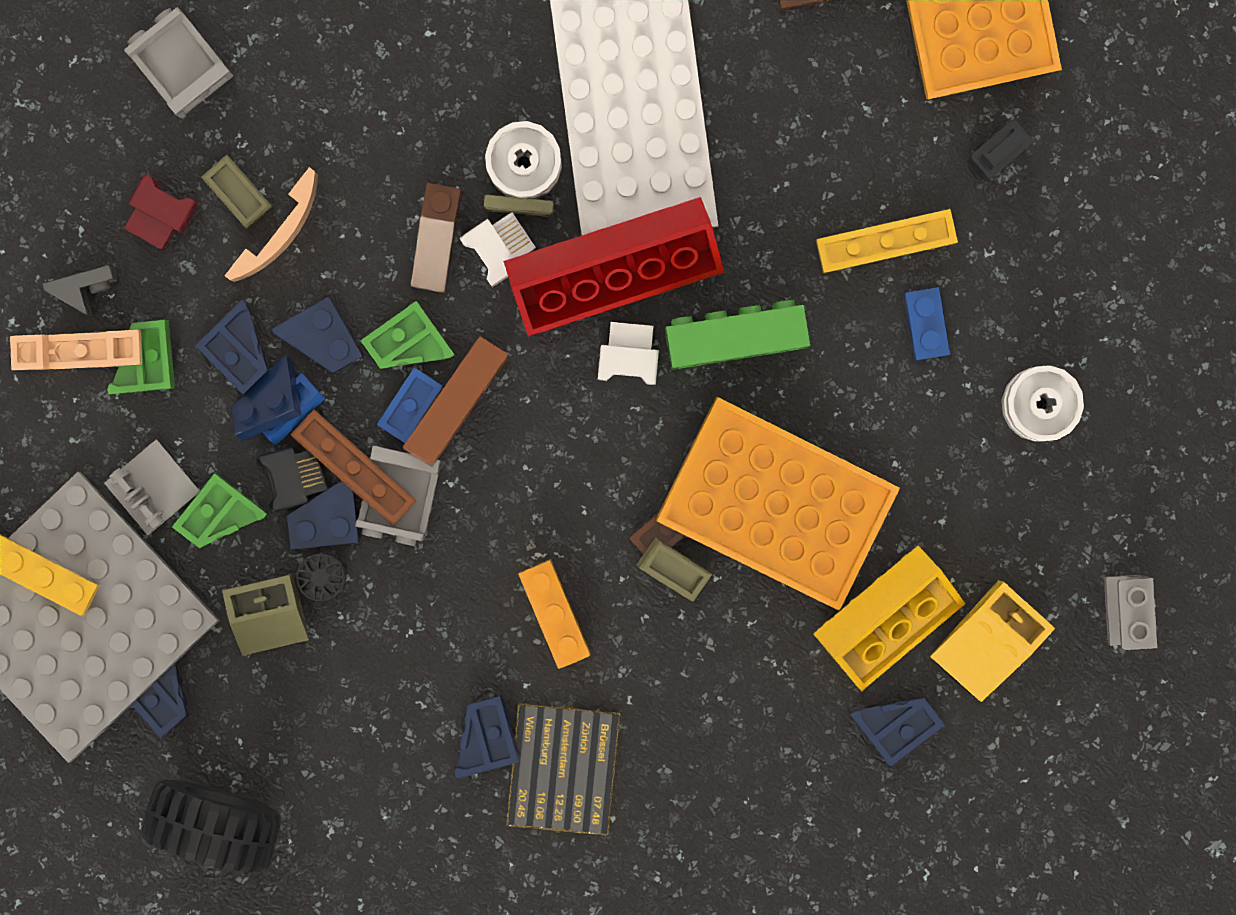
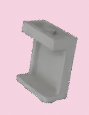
[124,7,233,118]
[355,446,442,546]
[1104,575,1157,650]

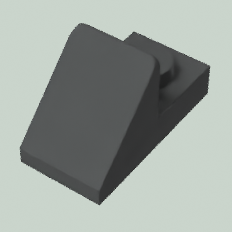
[43,265,119,316]

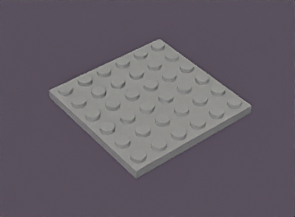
[0,472,220,763]

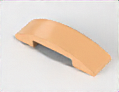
[225,167,318,282]
[10,330,142,370]

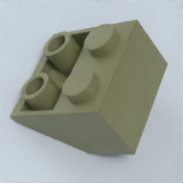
[222,573,310,656]

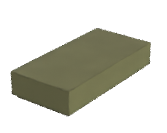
[202,155,273,229]
[484,195,554,217]
[636,537,712,602]

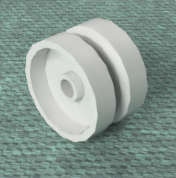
[485,121,562,199]
[1002,366,1084,442]

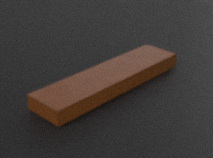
[403,337,508,467]
[291,409,416,527]

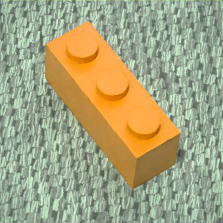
[518,559,591,669]

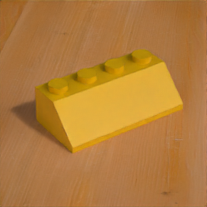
[813,546,966,692]

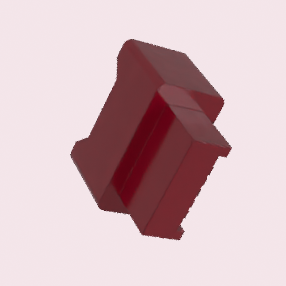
[124,174,199,250]

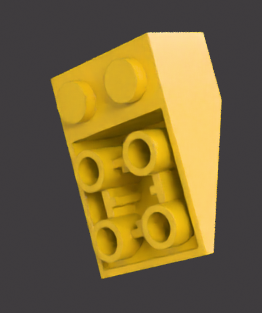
[930,580,1055,702]

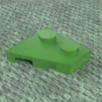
[361,301,455,369]
[107,320,175,394]
[172,473,267,548]

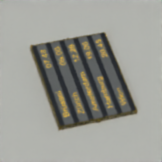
[506,703,620,836]

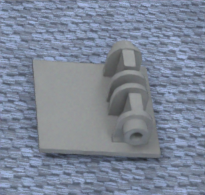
[104,439,200,535]

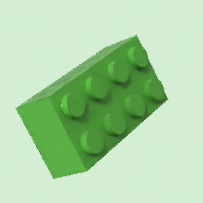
[665,300,810,370]

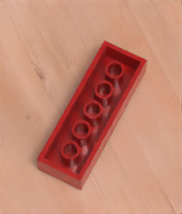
[503,197,724,336]

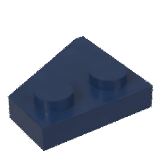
[272,297,364,373]
[195,300,269,395]
[232,356,301,441]
[287,481,359,550]
[131,664,188,738]
[455,695,521,779]
[849,697,945,767]

